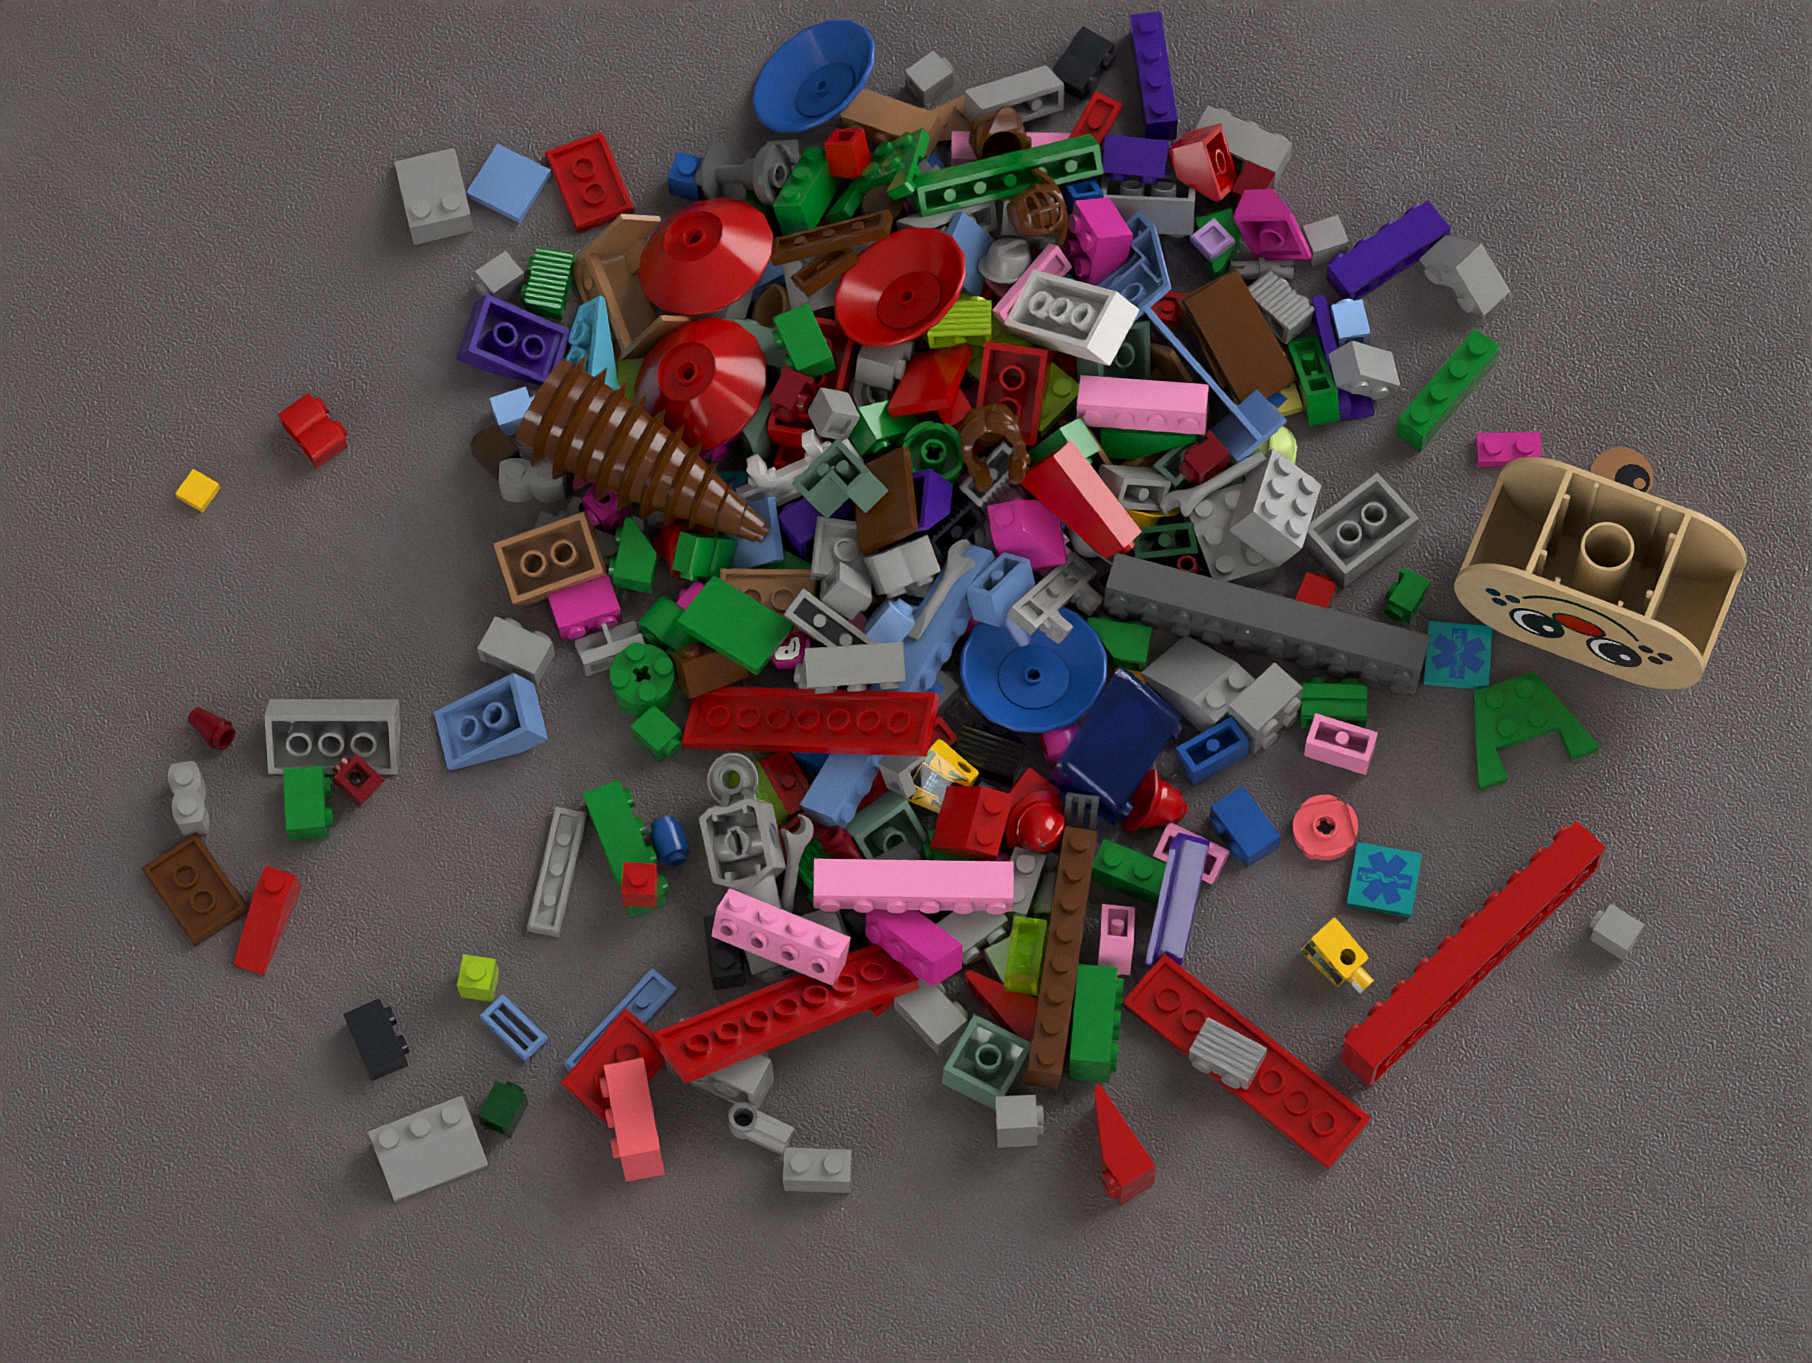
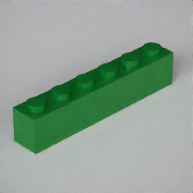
[912,134,1104,217]

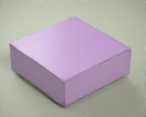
[1190,218,1235,263]

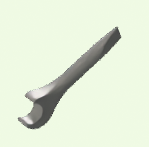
[1160,452,1267,517]
[907,539,976,640]
[780,814,814,913]

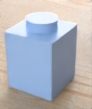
[1330,299,1370,349]
[489,387,535,436]
[864,597,915,643]

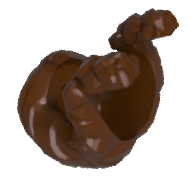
[958,403,1031,492]

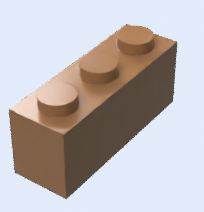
[841,88,944,160]

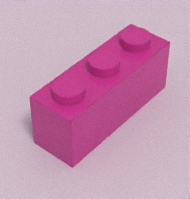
[865,909,963,987]

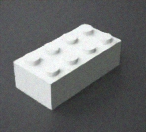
[1004,269,1139,366]

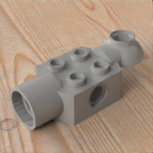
[699,753,786,909]

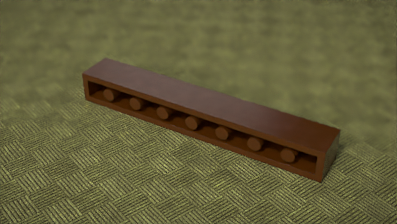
[1024,826,1098,1090]

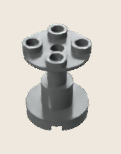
[695,143,796,206]

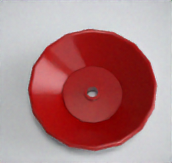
[638,197,773,316]
[834,228,966,347]
[634,317,767,451]

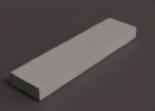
[527,807,588,937]

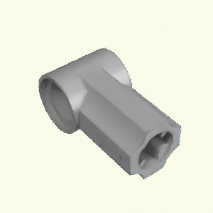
[728,1101,795,1155]

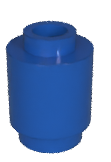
[650,816,691,867]

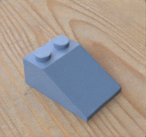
[434,673,548,770]

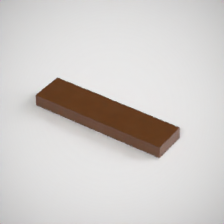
[770,209,893,266]

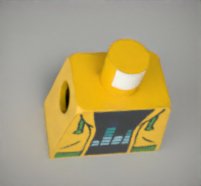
[903,739,979,814]
[1300,917,1374,994]

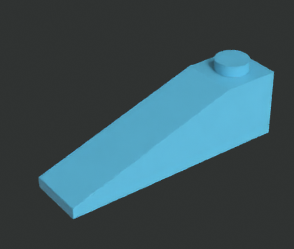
[566,295,619,389]

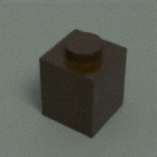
[470,424,521,481]

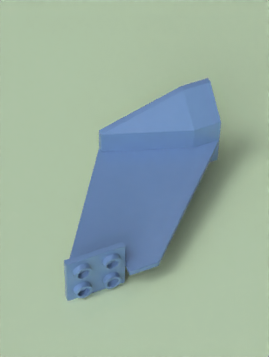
[1065,210,1287,463]

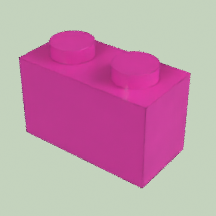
[547,575,622,640]

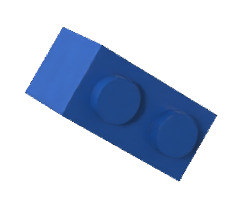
[1175,716,1249,787]
[1209,786,1281,868]

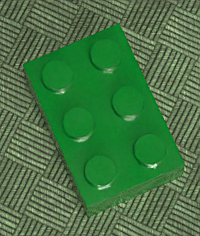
[1069,964,1123,1082]

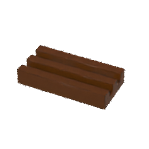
[790,248,859,298]

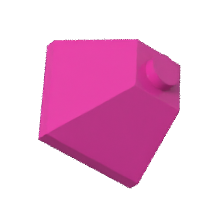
[1233,189,1312,260]
[987,499,1067,571]

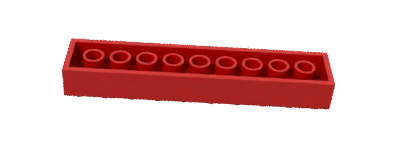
[1341,820,1606,1088]

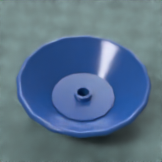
[752,20,875,132]
[960,607,1107,733]

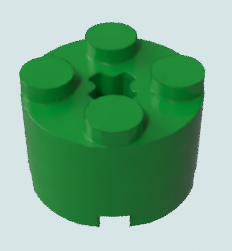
[902,421,964,486]
[610,642,676,718]

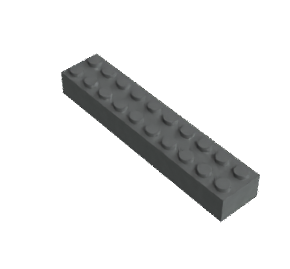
[1103,553,1430,694]

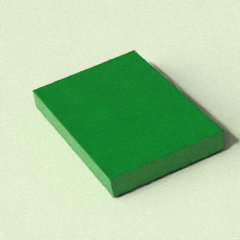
[676,575,794,676]

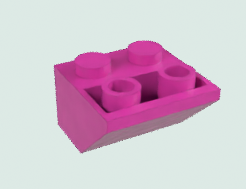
[1063,197,1133,286]

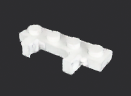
[736,429,863,507]

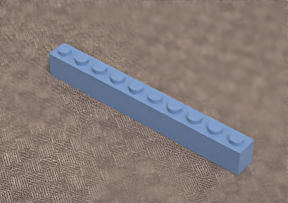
[800,543,996,828]

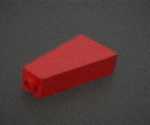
[1020,440,1142,559]

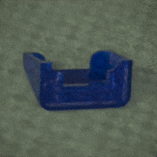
[1049,666,1185,826]

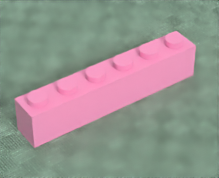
[814,859,1013,915]

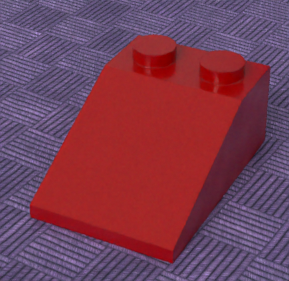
[976,341,1053,446]
[1093,1084,1156,1205]

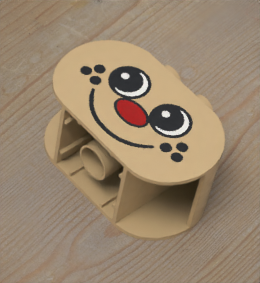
[1454,457,1747,689]

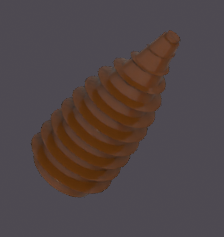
[515,355,771,543]

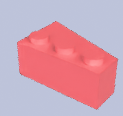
[600,1058,665,1182]

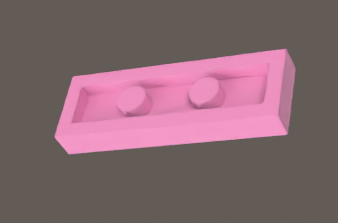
[992,243,1072,335]

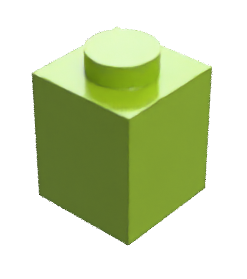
[457,954,499,1002]

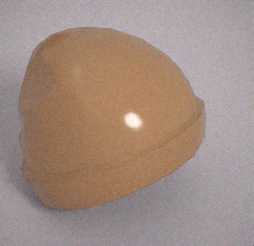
[752,284,791,329]

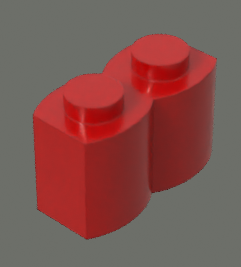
[278,393,348,468]

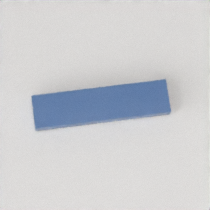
[563,968,678,1071]

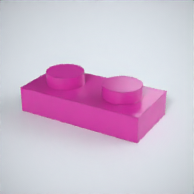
[1476,432,1542,467]

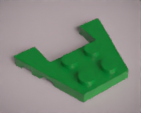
[825,128,930,223]
[1473,671,1599,791]

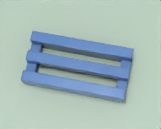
[479,994,549,1064]

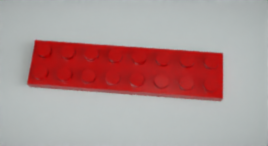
[681,687,940,757]
[653,944,919,1084]
[1122,954,1371,1171]

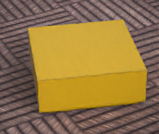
[175,469,221,513]

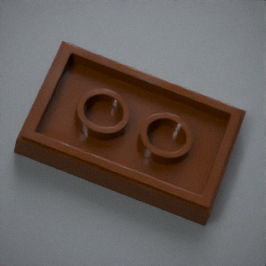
[854,446,918,555]
[141,833,249,947]

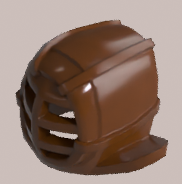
[968,106,1032,161]
[1006,168,1068,247]

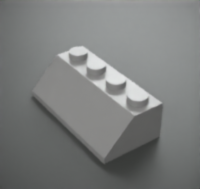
[264,699,400,774]

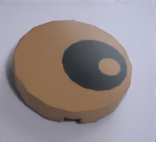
[1590,447,1654,494]

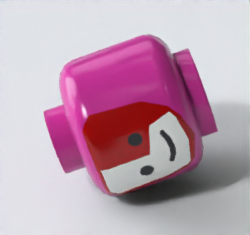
[770,631,815,670]
[1039,723,1086,769]

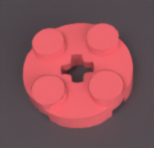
[1292,795,1358,861]

